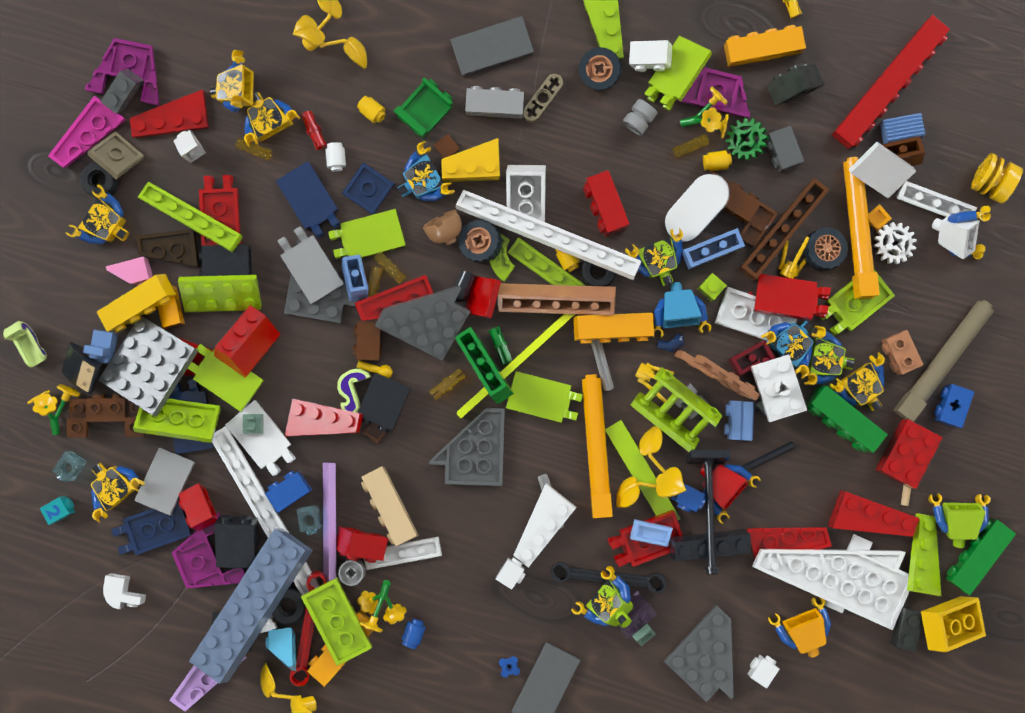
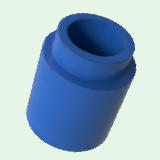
[402,618,426,649]

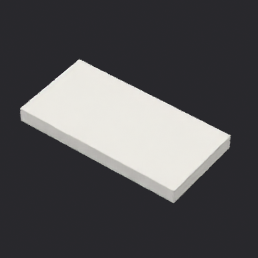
[714,287,797,341]

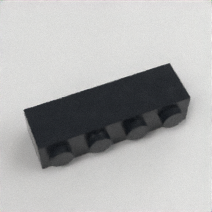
[669,529,751,562]

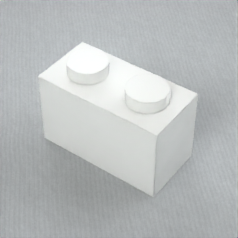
[629,40,672,72]

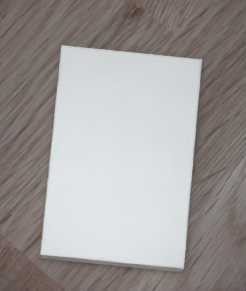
[849,142,916,198]

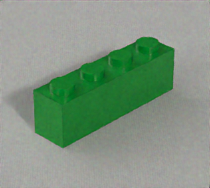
[455,327,514,404]
[945,518,1016,596]

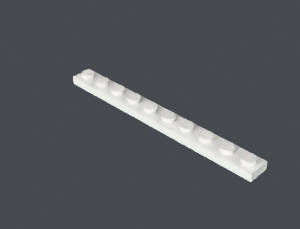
[456,190,641,280]
[212,426,320,595]

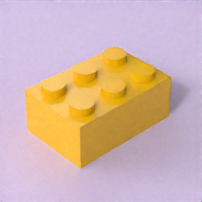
[921,596,986,652]

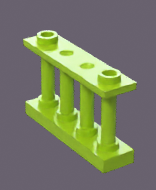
[630,367,723,452]

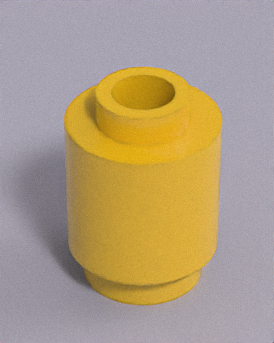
[357,96,386,123]
[703,150,732,172]
[555,249,581,272]

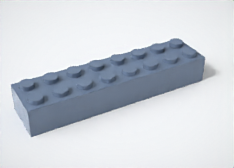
[189,528,313,684]

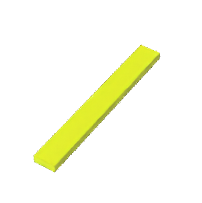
[457,314,575,418]

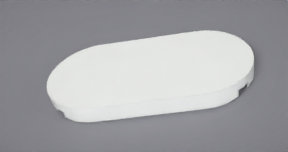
[665,174,729,242]

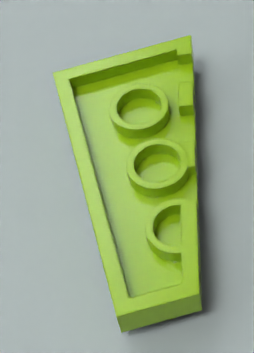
[583,0,624,60]
[907,514,941,596]

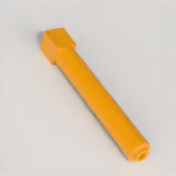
[843,157,880,299]
[582,374,613,518]

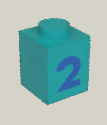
[39,496,75,525]

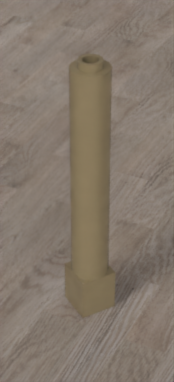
[893,300,994,422]

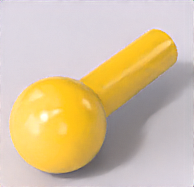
[357,360,393,379]

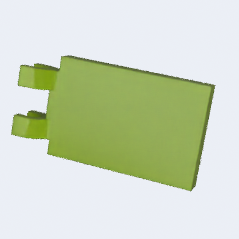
[644,36,712,111]
[328,209,406,259]
[820,270,895,335]
[188,344,264,412]
[506,371,583,423]

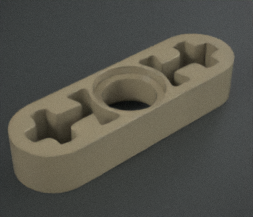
[523,74,563,123]

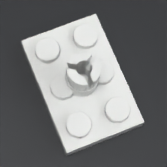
[751,354,807,422]

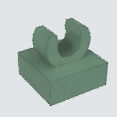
[243,414,264,434]
[630,620,656,646]

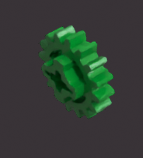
[726,118,769,161]

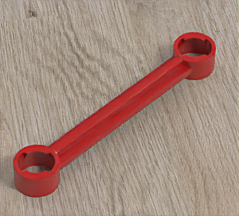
[290,571,327,686]

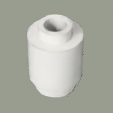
[325,142,346,172]

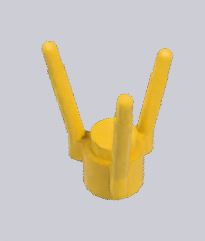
[778,237,809,279]
[635,363,674,403]

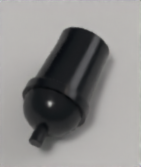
[454,270,476,303]

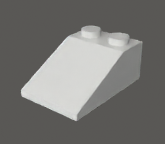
[506,165,546,222]

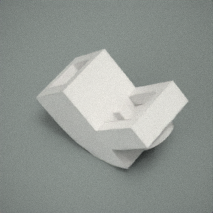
[103,573,146,609]

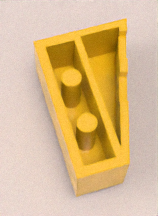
[441,138,500,182]

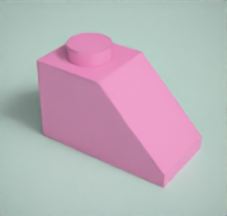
[106,257,153,286]

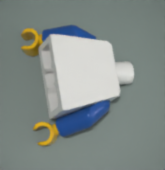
[932,206,991,259]

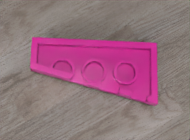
[48,96,126,169]

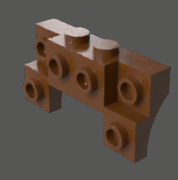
[712,172,778,247]
[67,394,146,437]

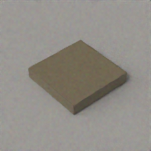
[88,131,144,180]

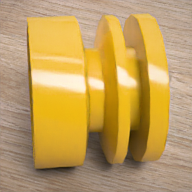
[971,153,1023,204]

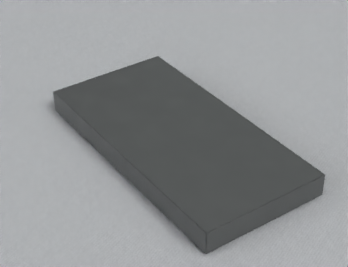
[450,16,534,76]
[511,642,580,713]

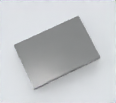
[134,448,195,516]

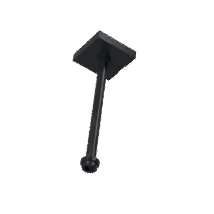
[686,450,731,575]

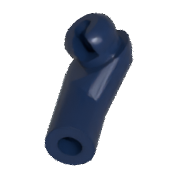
[656,334,685,352]

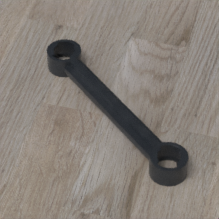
[551,562,666,593]

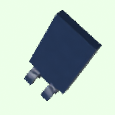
[276,161,340,239]
[169,379,215,454]
[111,499,192,555]

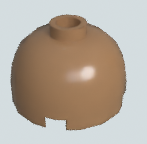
[423,210,462,245]

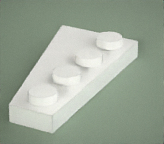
[514,483,577,567]

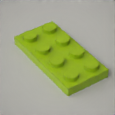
[178,275,262,312]
[133,398,221,443]
[301,577,373,666]

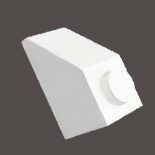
[174,130,206,163]

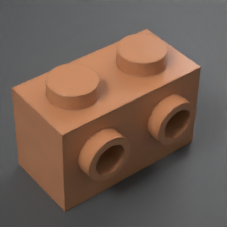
[881,330,923,375]

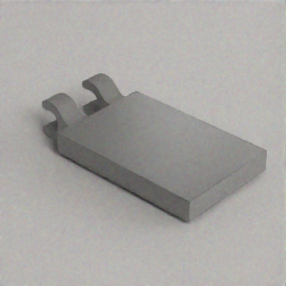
[277,226,344,305]

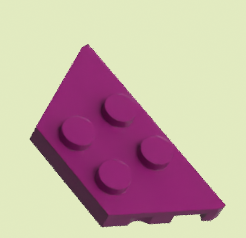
[678,67,750,119]

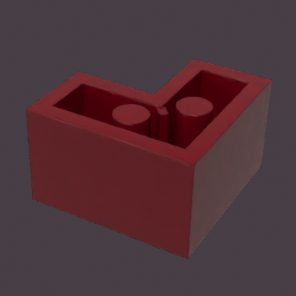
[728,340,776,376]

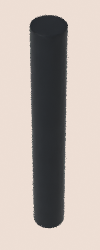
[741,441,795,471]

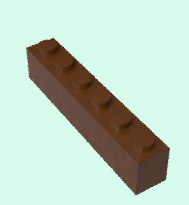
[738,177,830,281]

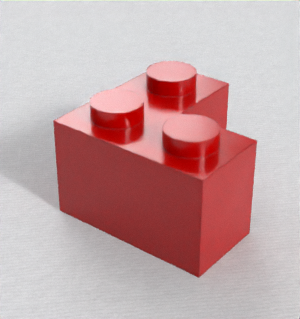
[336,526,388,563]

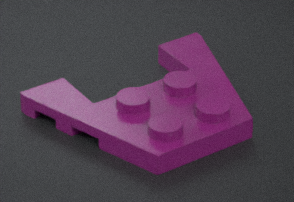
[84,38,160,106]
[172,512,245,589]

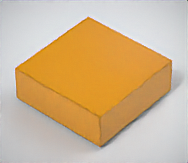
[868,204,892,232]

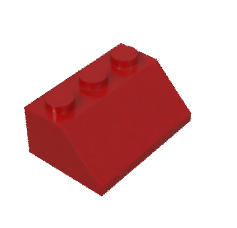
[214,305,280,378]

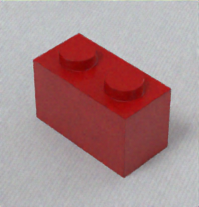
[178,483,218,532]

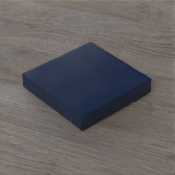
[342,163,395,215]

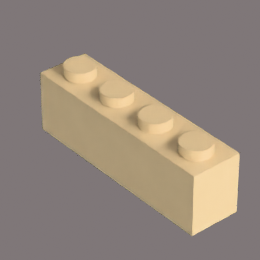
[361,466,419,546]

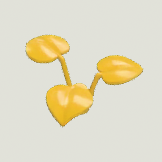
[293,0,367,69]
[616,426,686,508]
[260,662,317,713]

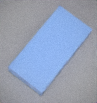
[630,519,673,547]

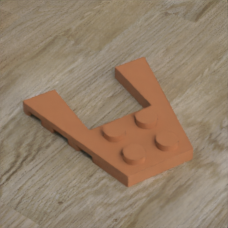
[674,350,760,401]

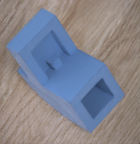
[83,330,118,363]

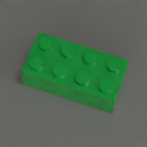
[805,385,888,453]

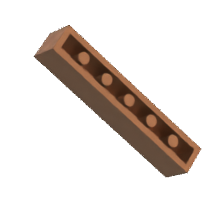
[498,284,616,315]

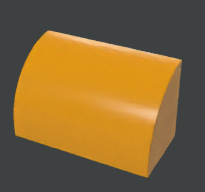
[157,286,185,329]

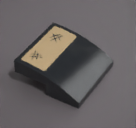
[62,342,102,395]

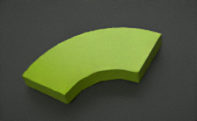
[489,234,515,282]

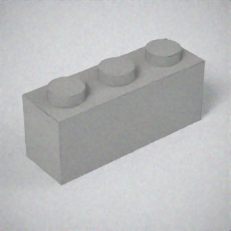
[465,86,524,119]

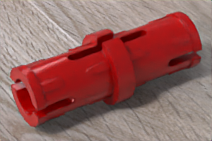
[301,111,327,150]

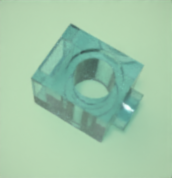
[52,451,87,482]
[297,505,322,534]

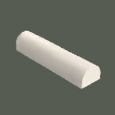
[896,181,977,217]

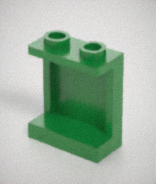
[394,77,453,140]

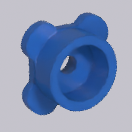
[499,656,520,677]

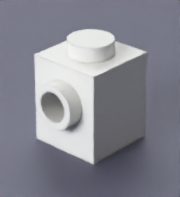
[496,557,525,589]
[747,655,779,688]

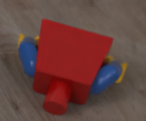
[700,464,761,524]

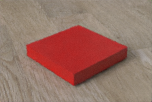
[465,276,501,318]

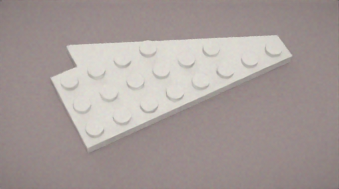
[752,549,909,630]

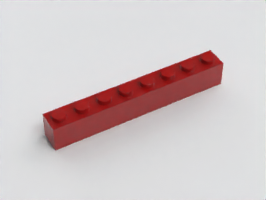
[831,15,950,149]

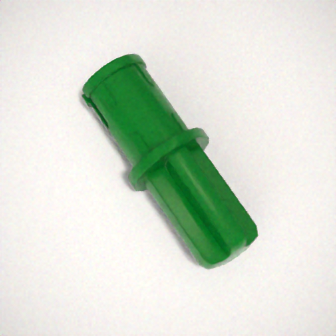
[488,326,512,365]

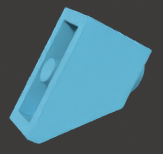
[265,628,296,671]

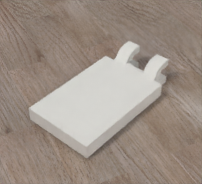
[225,400,296,476]

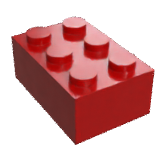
[583,170,629,237]
[876,419,943,489]

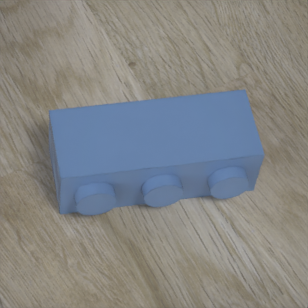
[682,228,745,270]

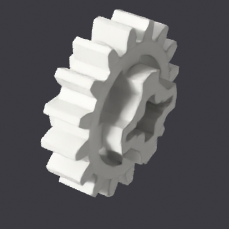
[873,222,917,264]

